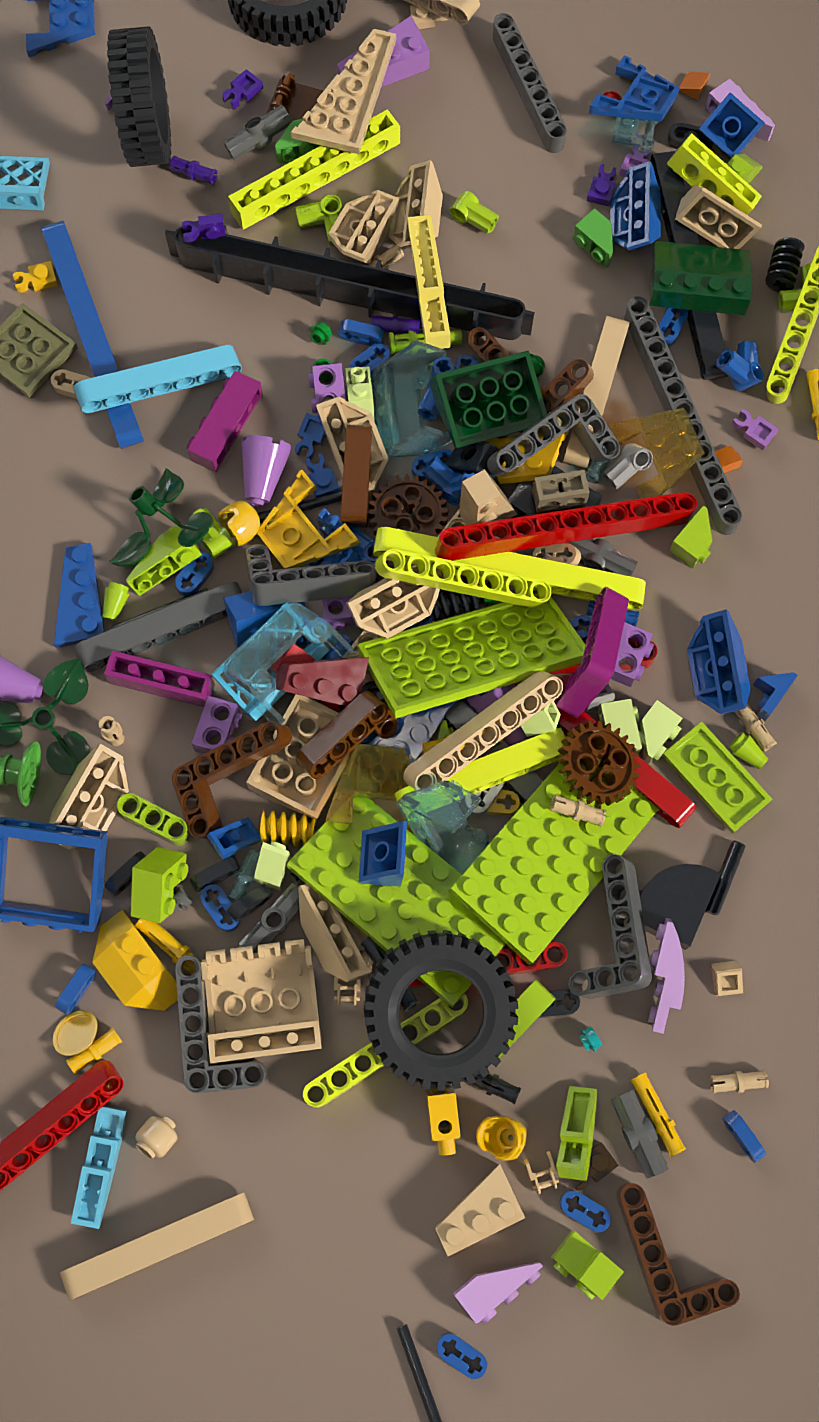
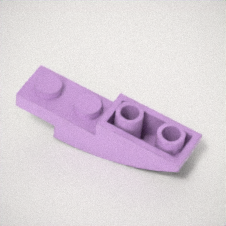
[648,918,685,1034]

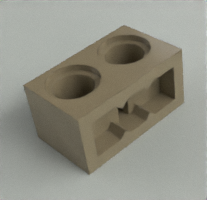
[532,470,590,513]

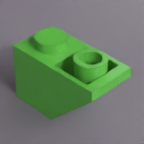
[275,119,321,163]
[573,208,613,268]

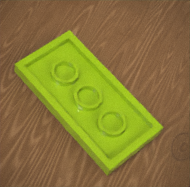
[662,722,773,834]

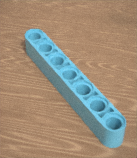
[73,345,242,413]

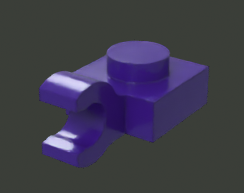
[182,214,226,242]

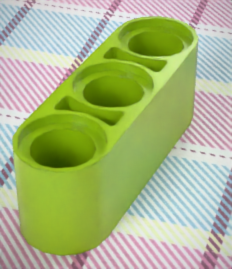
[117,793,190,846]

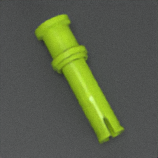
[389,329,462,355]

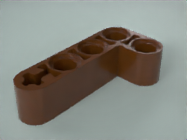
[341,424,372,528]
[296,691,399,779]

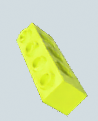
[667,133,762,215]

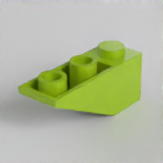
[126,525,202,596]

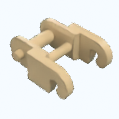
[334,976,361,1006]
[524,1151,559,1194]

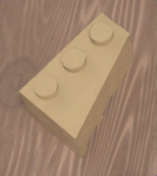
[459,469,517,525]
[435,1164,525,1256]

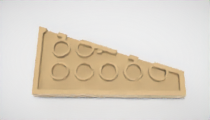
[291,29,396,154]

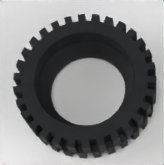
[228,0,347,47]
[107,26,172,167]
[364,930,518,1091]

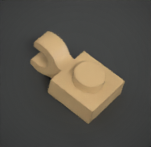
[410,5,449,29]

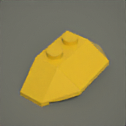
[92,909,186,1011]

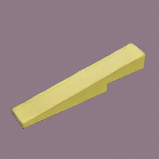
[407,215,450,350]

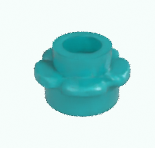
[579,1026,603,1053]

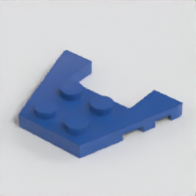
[26,0,95,57]
[589,55,679,122]

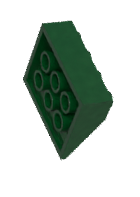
[649,241,752,316]
[429,350,547,449]

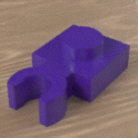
[222,69,263,109]
[587,164,616,207]

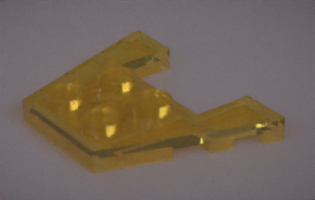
[609,408,705,499]
[326,744,426,831]

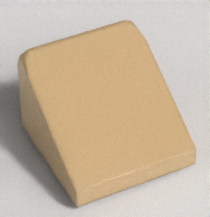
[711,961,743,996]

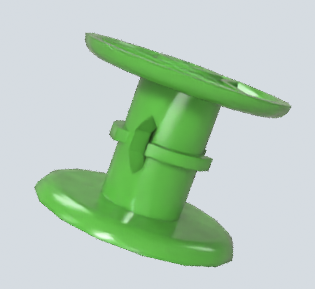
[0,741,41,807]

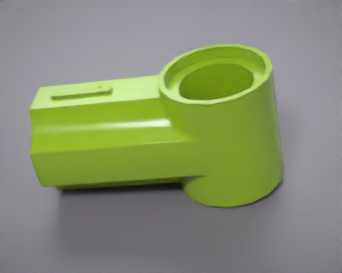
[449,191,499,234]
[193,508,236,559]

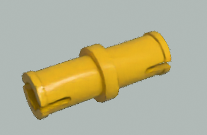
[66,1028,122,1075]

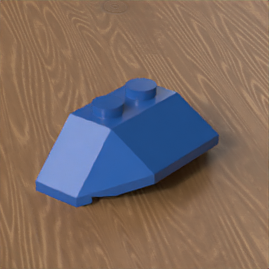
[610,161,661,250]
[687,609,751,715]

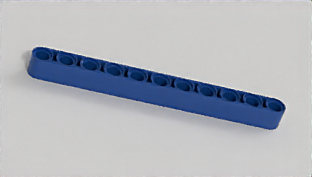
[41,220,144,449]

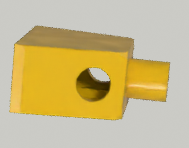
[425,1086,460,1155]

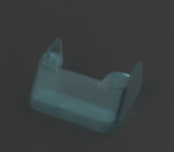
[371,340,452,458]
[224,601,354,724]
[397,780,490,875]

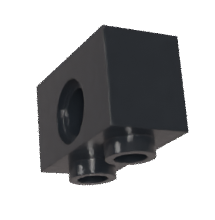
[445,443,505,479]

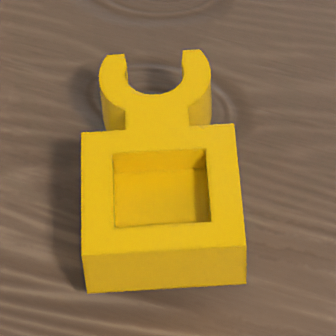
[12,261,58,293]

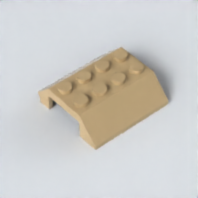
[201,939,322,1063]

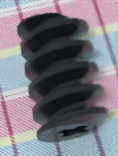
[765,237,805,293]
[433,581,485,620]

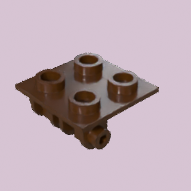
[265,72,323,121]

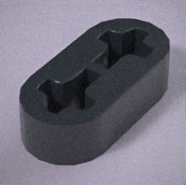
[104,851,146,896]
[190,856,241,892]
[227,884,273,922]
[538,989,580,1018]

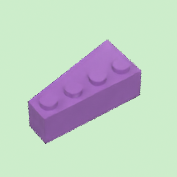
[337,16,430,87]

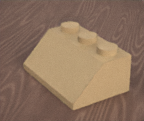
[675,185,762,249]

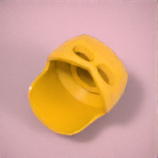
[218,501,260,546]
[476,1115,527,1161]

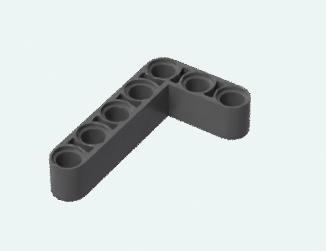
[487,394,620,476]
[246,544,377,606]
[568,854,652,999]
[175,955,267,1093]

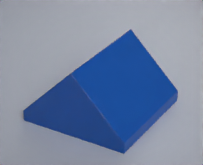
[698,92,765,159]
[223,591,285,648]
[359,821,407,887]

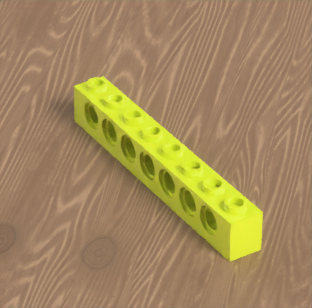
[228,109,400,230]

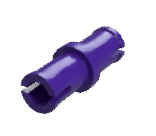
[169,156,218,185]
[371,315,419,335]

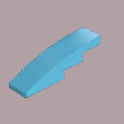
[71,1105,128,1229]

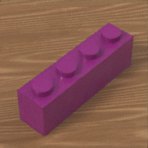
[187,371,263,472]
[104,651,215,707]

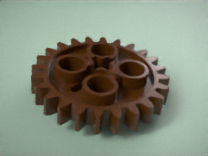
[368,474,448,537]
[557,721,641,806]

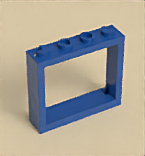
[0,817,108,933]

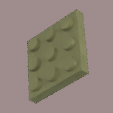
[0,303,78,398]

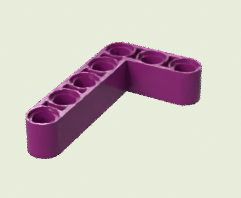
[554,586,629,718]

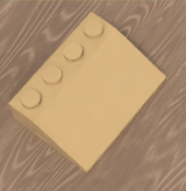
[246,694,357,819]

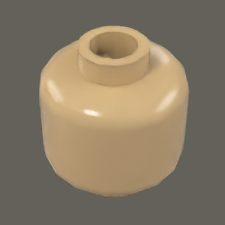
[135,1115,177,1159]

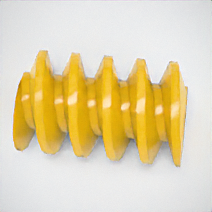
[260,810,316,847]

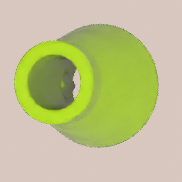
[102,582,130,621]
[729,732,769,770]

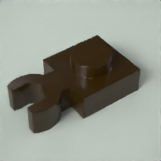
[575,1142,619,1191]

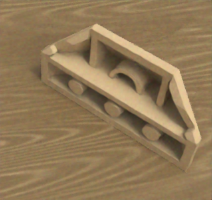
[389,160,443,250]
[328,190,399,264]
[316,397,389,491]
[346,564,443,639]
[49,743,129,850]
[298,884,373,982]

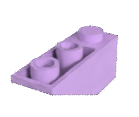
[705,79,775,141]
[453,1261,543,1324]

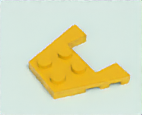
[484,412,567,484]
[257,470,360,569]

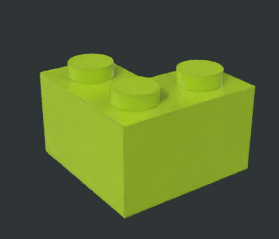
[131,847,188,923]
[551,1230,624,1300]

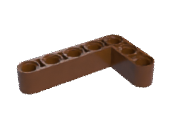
[468,327,594,415]
[172,722,292,839]
[616,1183,740,1326]

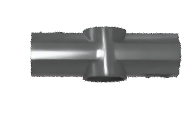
[223,104,292,161]
[568,538,638,576]
[239,883,300,953]
[611,1090,669,1179]

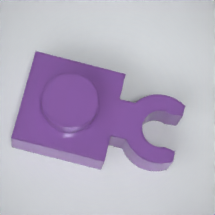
[619,144,650,177]
[732,409,779,450]

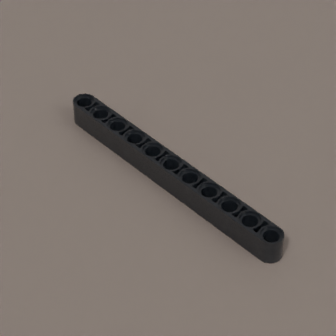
[650,151,728,380]

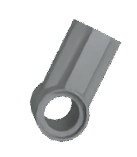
[603,443,653,490]

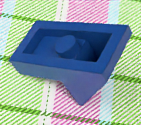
[753,672,798,722]
[207,817,261,859]

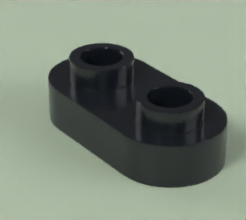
[668,123,713,150]

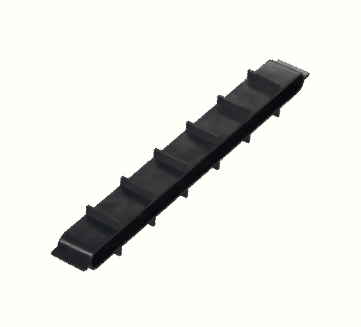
[165,225,535,340]

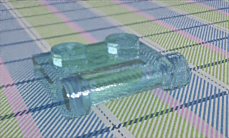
[612,117,658,152]

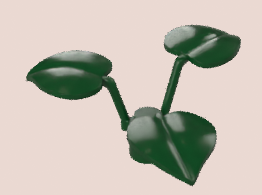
[109,468,214,567]
[0,659,90,775]

